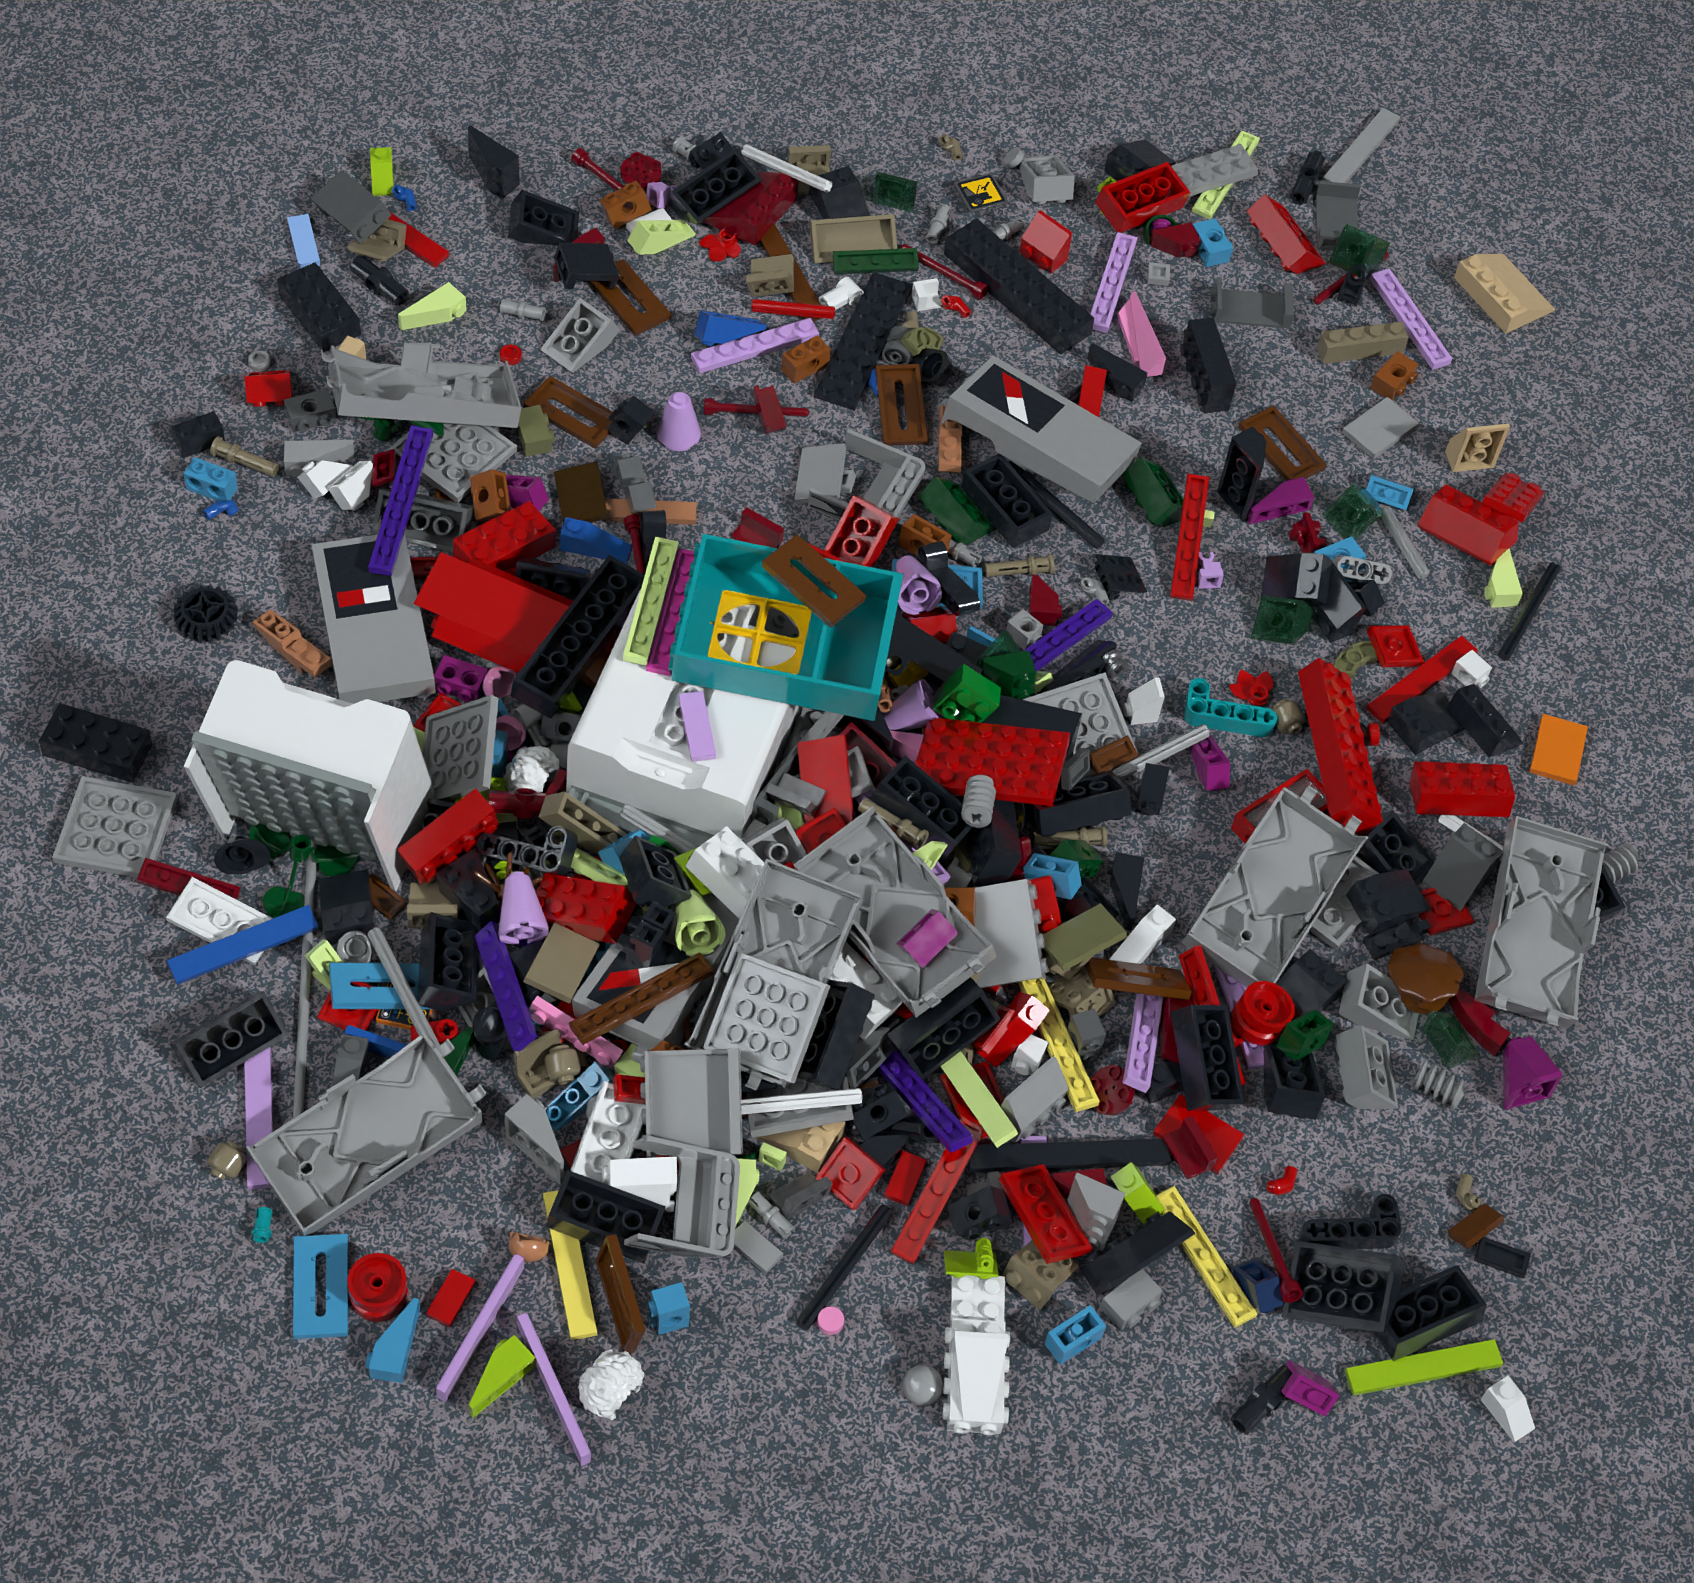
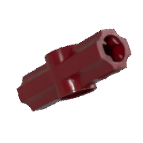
[488,788,553,818]

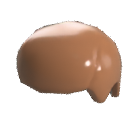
[509,1231,549,1263]

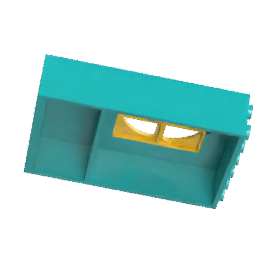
[668,534,903,721]

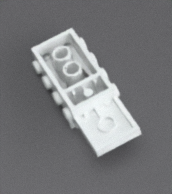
[943,1275,1010,1435]

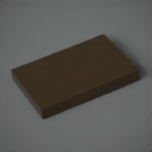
[554,461,609,524]

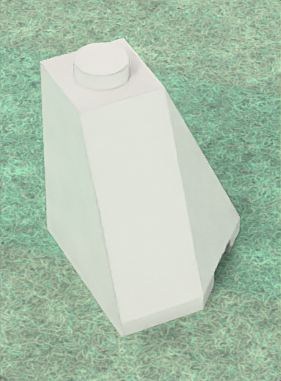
[602,1157,677,1213]

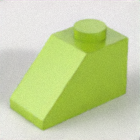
[370,147,394,196]
[1110,1162,1165,1224]

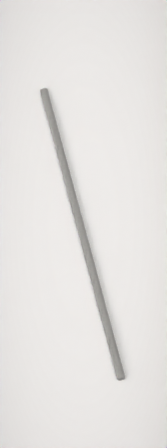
[293,839,318,1119]

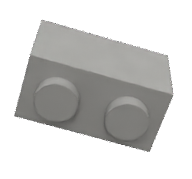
[1100,1269,1163,1331]

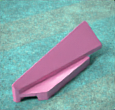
[1118,291,1166,377]

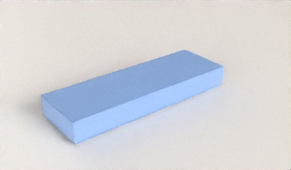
[287,214,320,269]

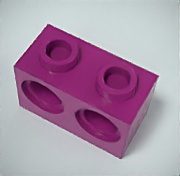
[434,655,488,702]

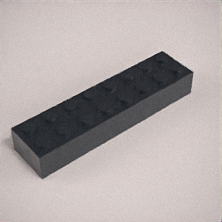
[944,218,1095,355]
[510,555,645,719]

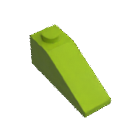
[469,1335,536,1418]

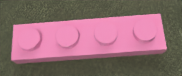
[528,996,623,1068]

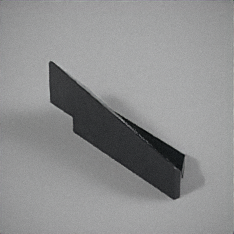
[1034,640,1117,696]

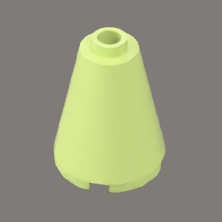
[675,890,726,956]

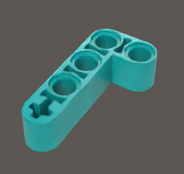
[1184,678,1277,737]

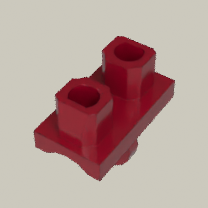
[1288,512,1327,553]

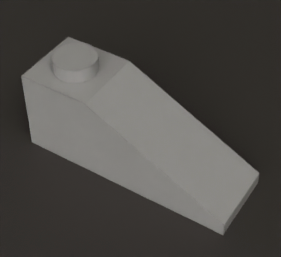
[284,440,354,477]

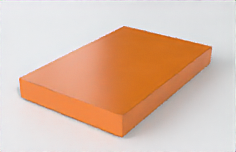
[1529,714,1588,786]

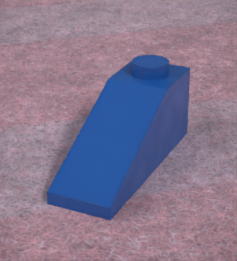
[694,310,767,346]
[560,517,632,564]

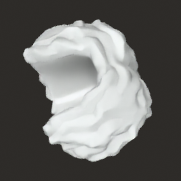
[503,746,559,793]
[578,1349,644,1420]

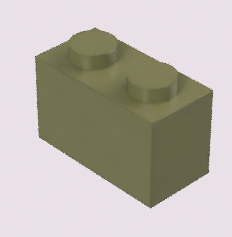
[516,405,555,457]

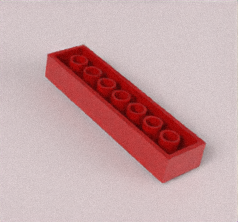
[1298,658,1383,836]

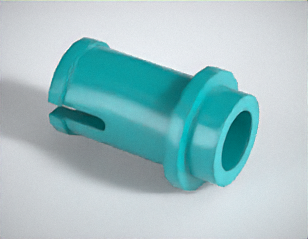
[251,1207,273,1243]

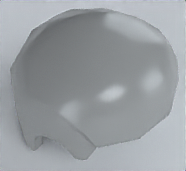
[336,930,375,963]
[902,1365,943,1406]

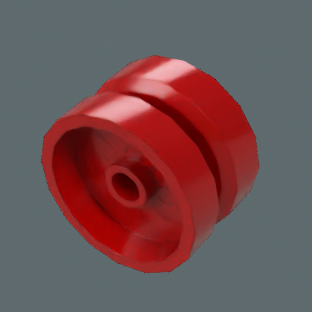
[1231,981,1295,1046]
[347,1253,409,1322]

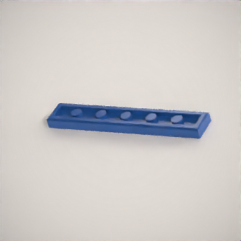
[167,905,319,985]

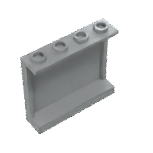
[975,879,1049,988]
[640,1049,743,1156]

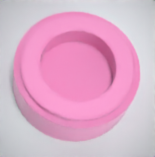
[817,1307,844,1335]

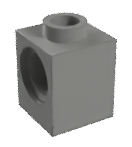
[1005,609,1043,650]

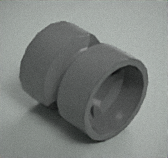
[882,326,912,365]

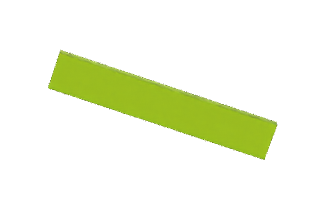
[1345,1339,1503,1396]

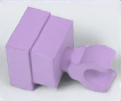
[646,182,677,209]
[1197,552,1224,589]

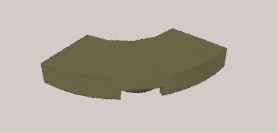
[901,327,944,356]
[1333,641,1377,679]

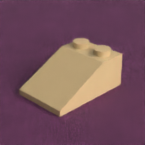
[1445,424,1510,472]
[755,1121,846,1173]

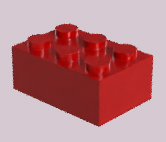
[824,495,899,568]

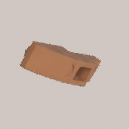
[938,402,962,473]
[252,609,333,678]

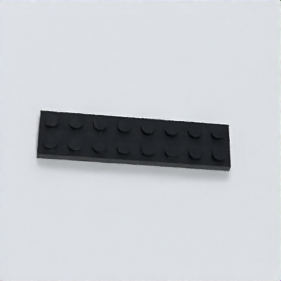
[814,272,913,411]

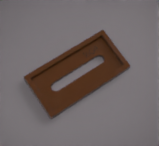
[588,259,671,336]
[875,364,928,446]
[523,376,613,449]
[1238,406,1327,481]
[762,534,866,628]
[1084,958,1192,1000]
[595,1234,646,1354]

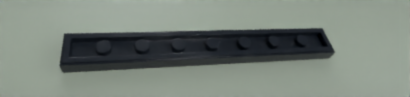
[968,1139,1171,1172]

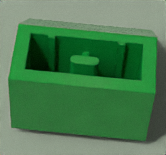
[933,664,1001,723]

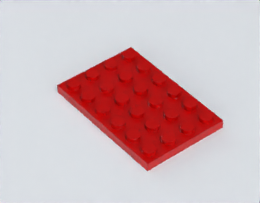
[915,718,1070,806]

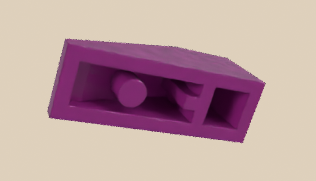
[506,474,549,511]
[1248,477,1314,524]
[1189,733,1230,791]

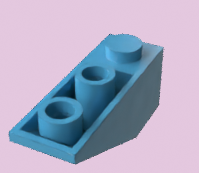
[545,1062,614,1132]

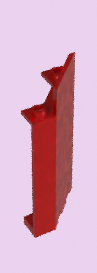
[413,552,573,673]

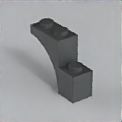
[609,453,657,513]

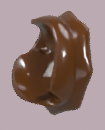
[1387,943,1465,1014]

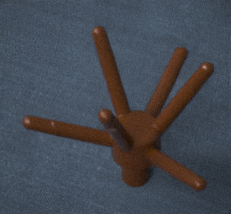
[474,852,543,911]

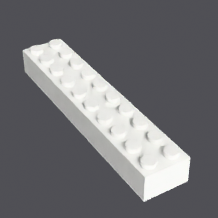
[685,826,903,1040]

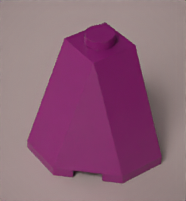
[1503,1036,1563,1110]

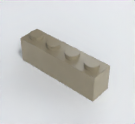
[1316,321,1409,364]
[539,792,627,857]

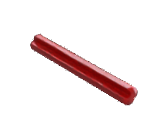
[751,299,836,319]

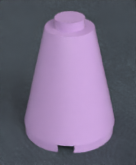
[656,392,701,451]
[896,556,942,615]
[881,679,944,732]
[498,872,549,944]

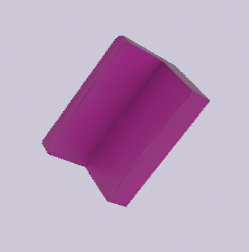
[896,909,958,967]
[1281,1360,1340,1416]

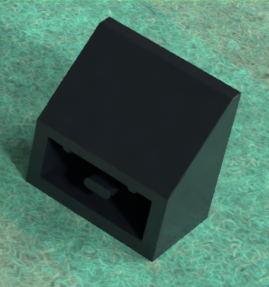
[509,940,545,1006]

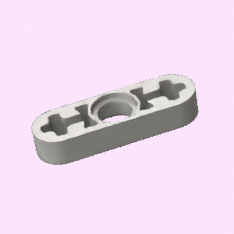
[1332,555,1392,584]

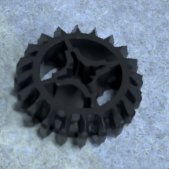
[173,584,238,643]

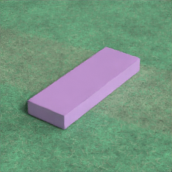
[678,691,716,762]

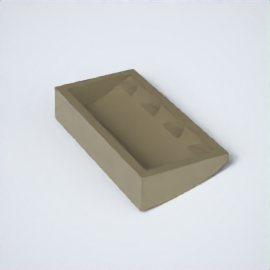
[809,214,897,263]

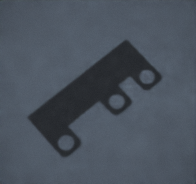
[885,613,983,702]

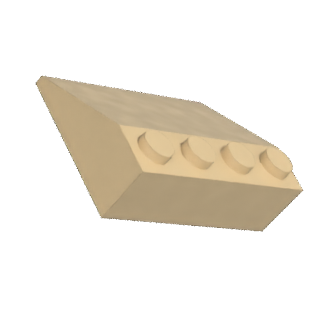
[1454,254,1555,334]

